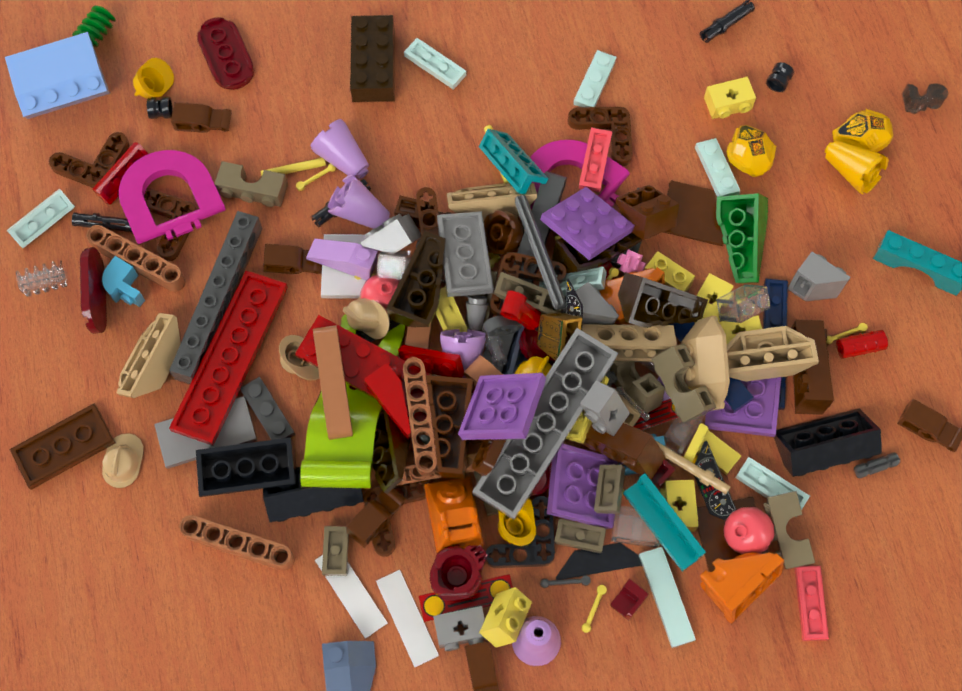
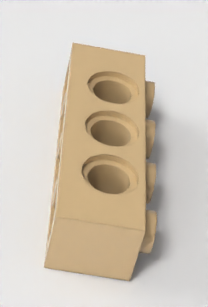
[582,324,677,362]

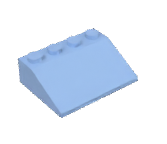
[5,32,110,119]

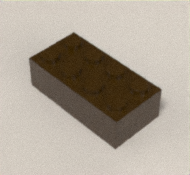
[350,15,395,102]

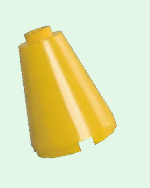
[825,140,889,194]

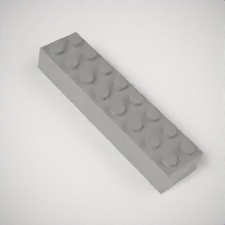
[472,328,618,520]

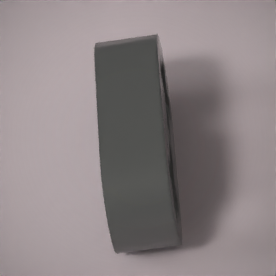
[483,315,522,336]

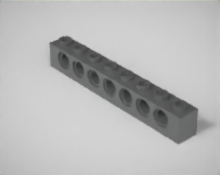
[169,211,262,384]

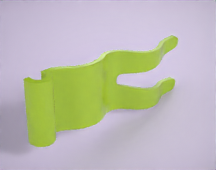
[300,314,405,488]

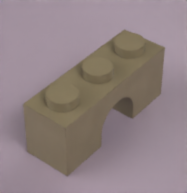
[215,161,288,207]
[652,344,716,423]
[610,361,665,415]
[763,491,815,569]

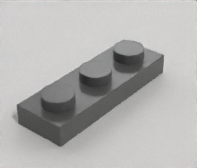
[240,377,295,440]

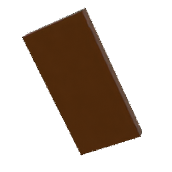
[10,403,116,490]

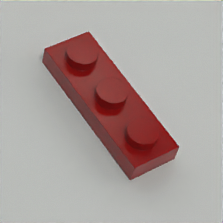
[92,142,149,205]
[398,345,464,378]

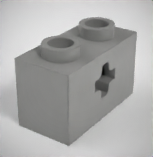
[580,381,630,436]
[433,606,486,651]

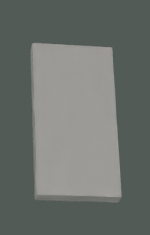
[437,211,494,297]
[154,396,258,469]

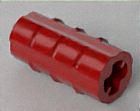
[836,330,888,359]

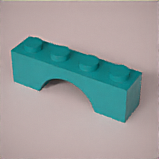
[873,230,962,296]

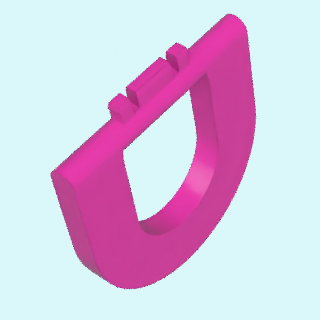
[530,140,630,209]
[119,150,226,244]

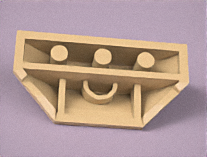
[447,183,537,221]
[116,313,181,398]
[681,316,730,411]
[727,326,819,382]

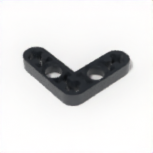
[486,496,555,568]

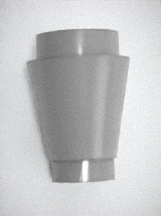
[466,295,489,330]

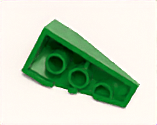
[716,193,768,283]

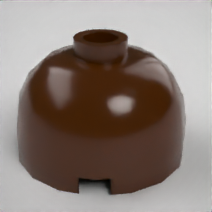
[483,210,524,255]

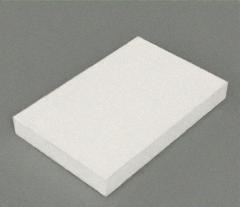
[321,234,367,299]

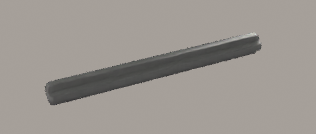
[515,195,566,310]

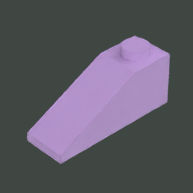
[306,239,378,280]

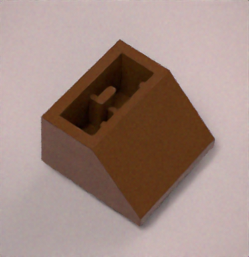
[616,185,679,240]

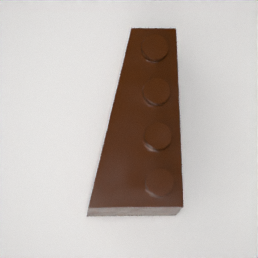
[791,320,834,415]
[425,375,476,479]
[573,423,665,480]

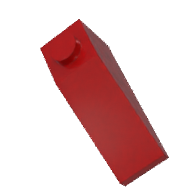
[364,362,411,440]

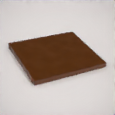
[663,180,724,246]
[697,497,768,572]

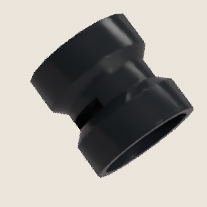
[766,62,794,93]
[147,97,173,119]

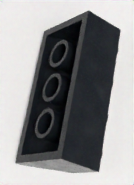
[774,408,882,477]
[196,437,297,497]
[263,467,364,523]

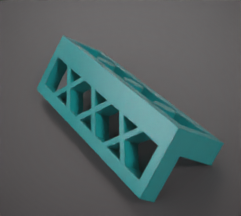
[479,129,549,194]
[623,473,706,572]

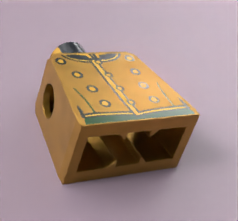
[535,312,582,361]

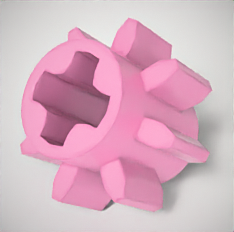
[616,250,646,273]

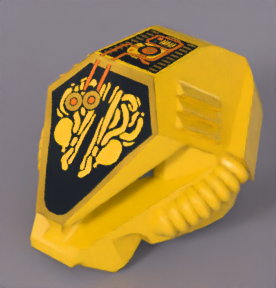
[832,109,893,152]
[727,125,777,177]

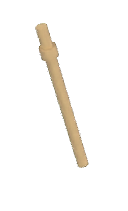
[623,422,731,494]

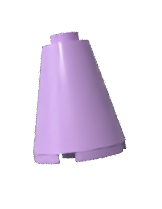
[311,119,369,180]
[328,174,390,229]
[440,329,486,378]
[512,616,561,666]

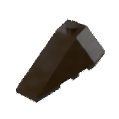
[386,231,446,327]
[551,232,643,274]
[618,272,708,328]
[372,409,411,494]

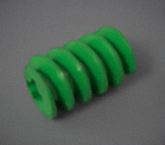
[72,5,116,47]

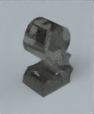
[902,84,948,114]

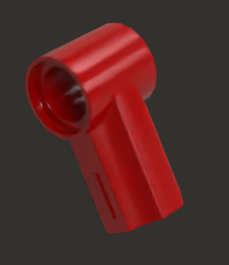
[500,291,541,330]

